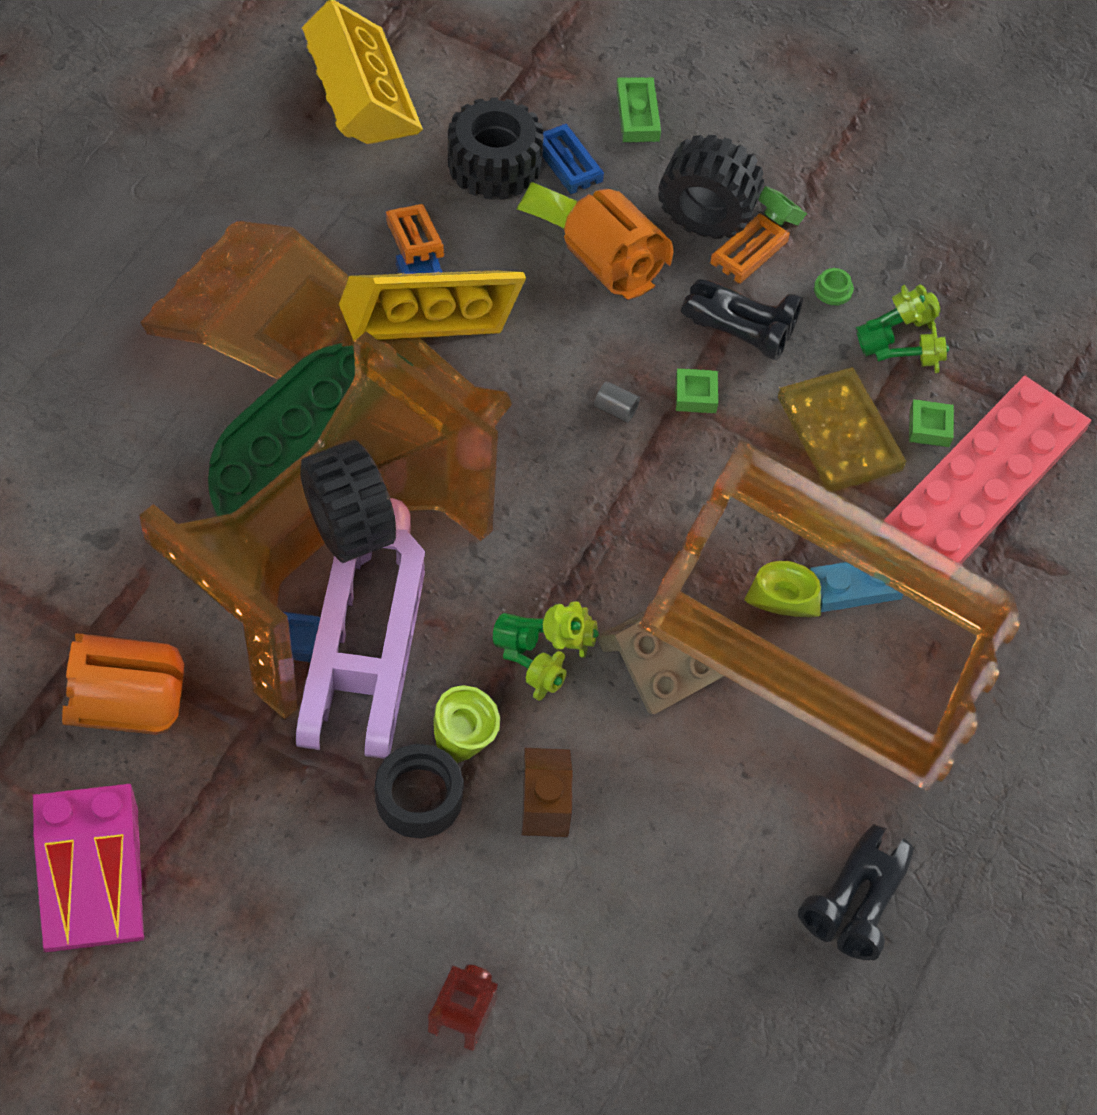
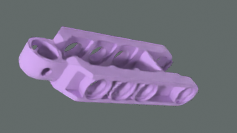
[296,498,425,759]

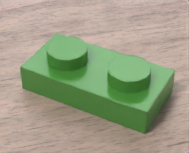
[616,77,661,142]

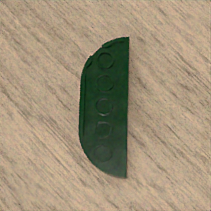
[208,343,415,540]

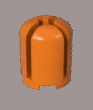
[564,189,674,300]
[62,633,184,735]

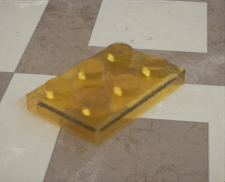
[777,367,907,493]

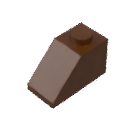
[522,748,572,837]

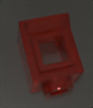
[428,964,498,1051]

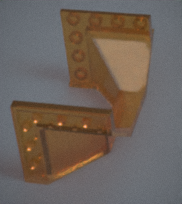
[139,332,498,719]

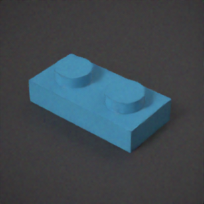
[810,555,905,612]

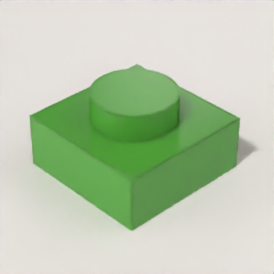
[758,186,807,226]
[675,369,718,413]
[909,399,954,447]

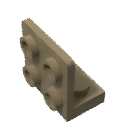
[597,595,725,714]

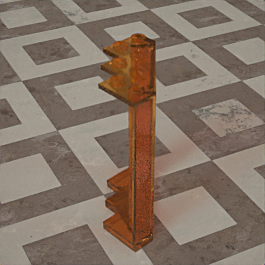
[638,440,1021,792]

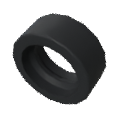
[374,744,464,839]

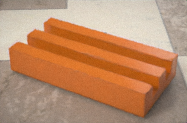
[386,204,444,264]
[710,213,790,284]

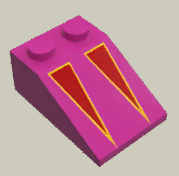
[33,784,144,952]

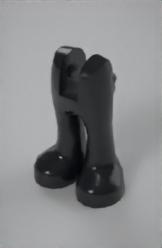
[681,279,803,361]
[798,824,914,961]

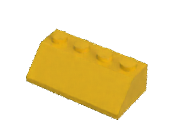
[302,0,423,144]
[339,270,526,341]

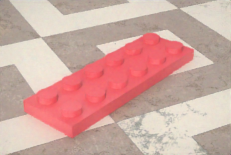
[880,375,1092,579]

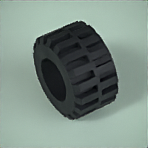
[447,97,544,199]
[658,134,764,239]
[300,439,396,563]

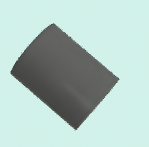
[594,381,640,423]

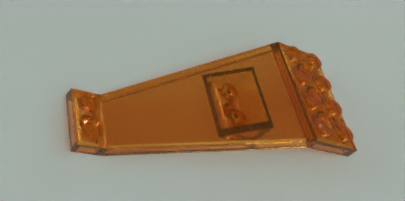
[140,221,512,460]

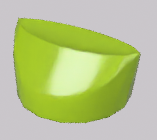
[516,182,578,228]
[744,561,821,617]
[433,685,500,763]

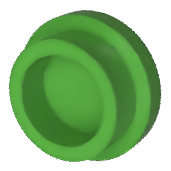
[814,268,854,305]

